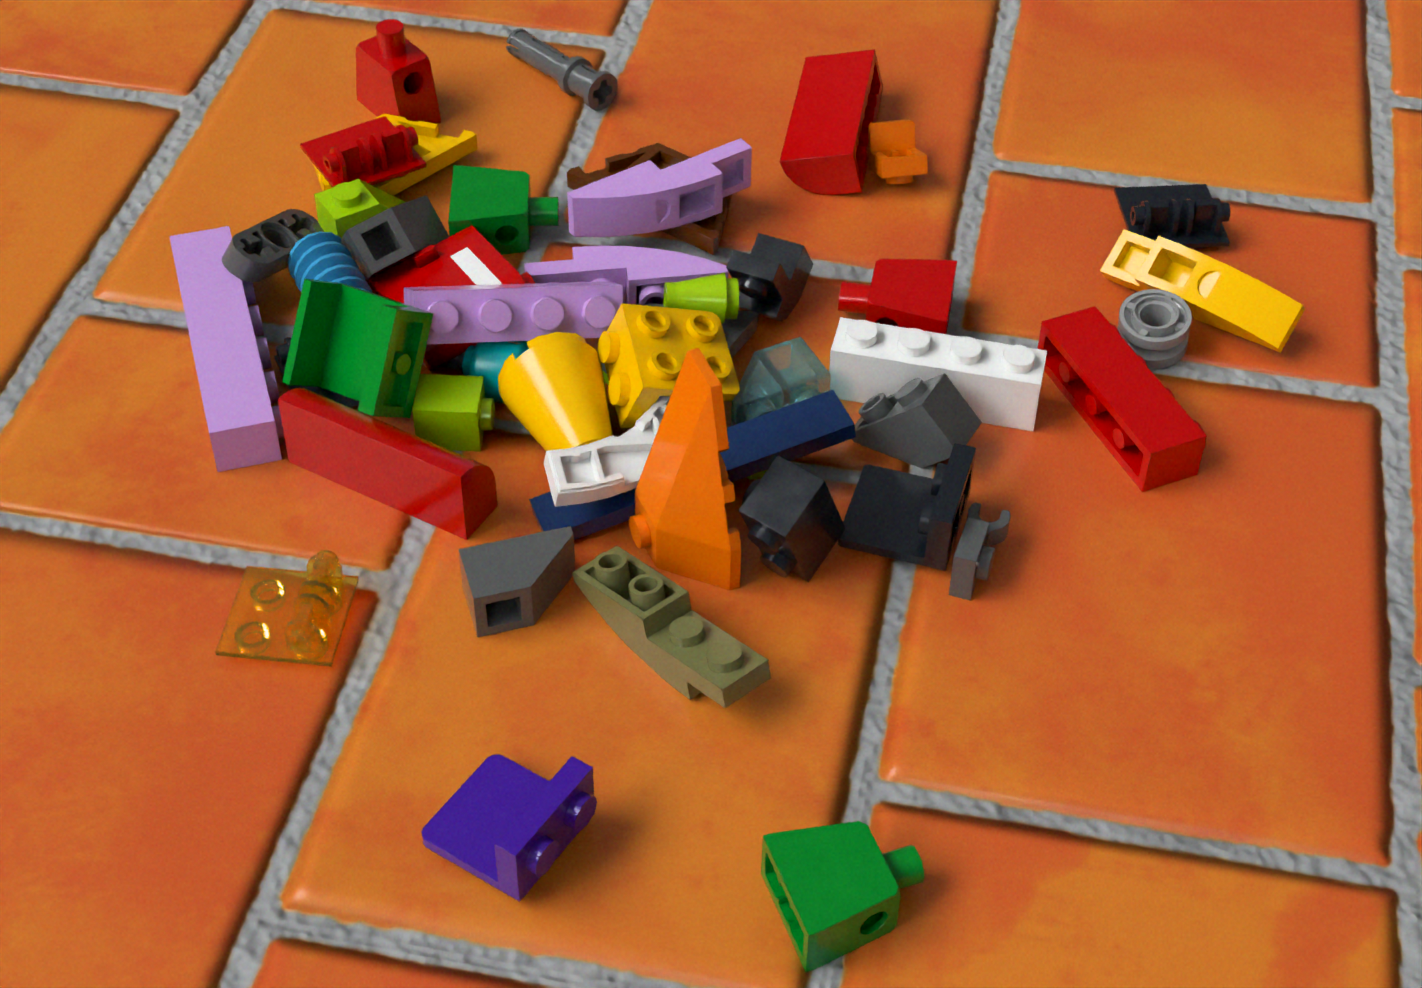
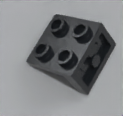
[838,443,976,571]

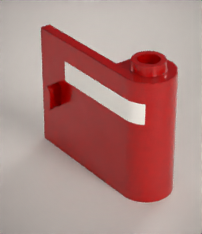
[368,225,535,371]

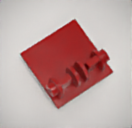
[300,116,427,187]

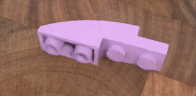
[567,138,752,237]
[524,245,729,305]

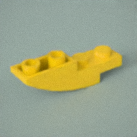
[1100,229,1305,353]

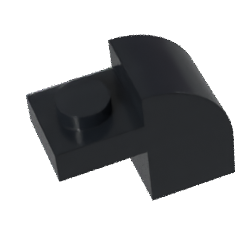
[726,233,813,321]

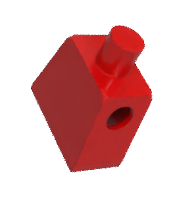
[356,19,441,124]
[838,259,957,334]

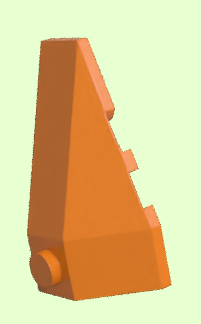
[629,348,741,591]

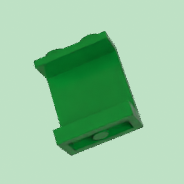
[282,279,434,418]

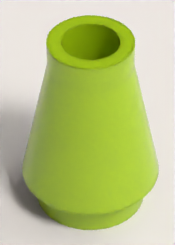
[663,273,739,324]

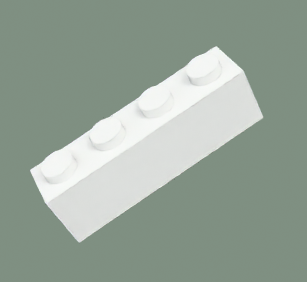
[828,317,1047,431]

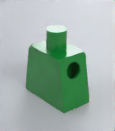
[448,165,559,255]
[761,821,924,972]

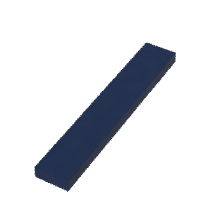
[529,390,856,540]

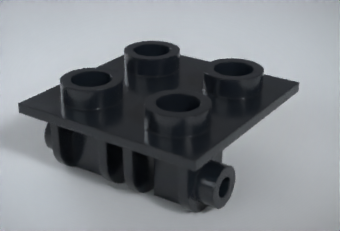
[1114,184,1230,248]

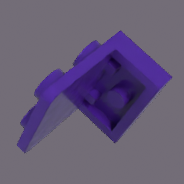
[422,754,597,902]

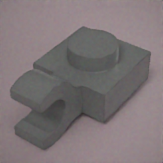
[948,503,1010,601]

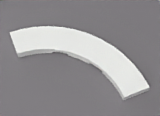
[543,396,670,507]

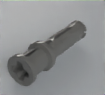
[506,28,618,111]

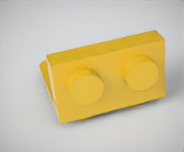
[598,303,740,428]

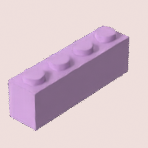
[404,281,623,344]

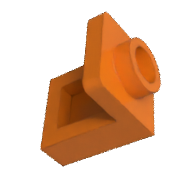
[868,119,928,184]

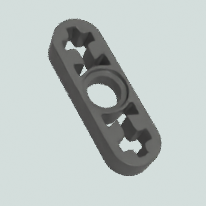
[222,209,324,282]

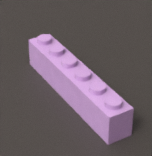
[169,226,284,472]

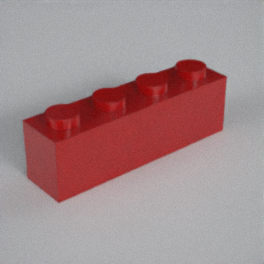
[1037,306,1207,492]

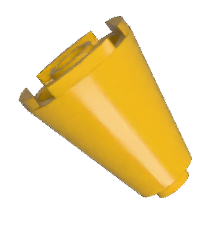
[498,332,613,451]

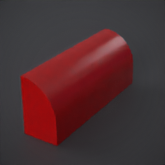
[779,49,883,195]
[278,388,498,540]

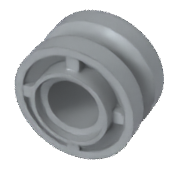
[1117,289,1192,369]

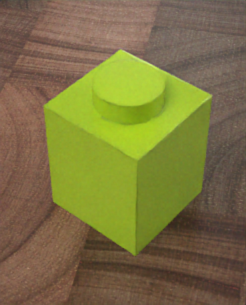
[412,374,495,452]

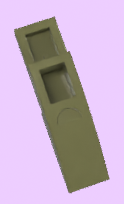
[572,546,771,708]

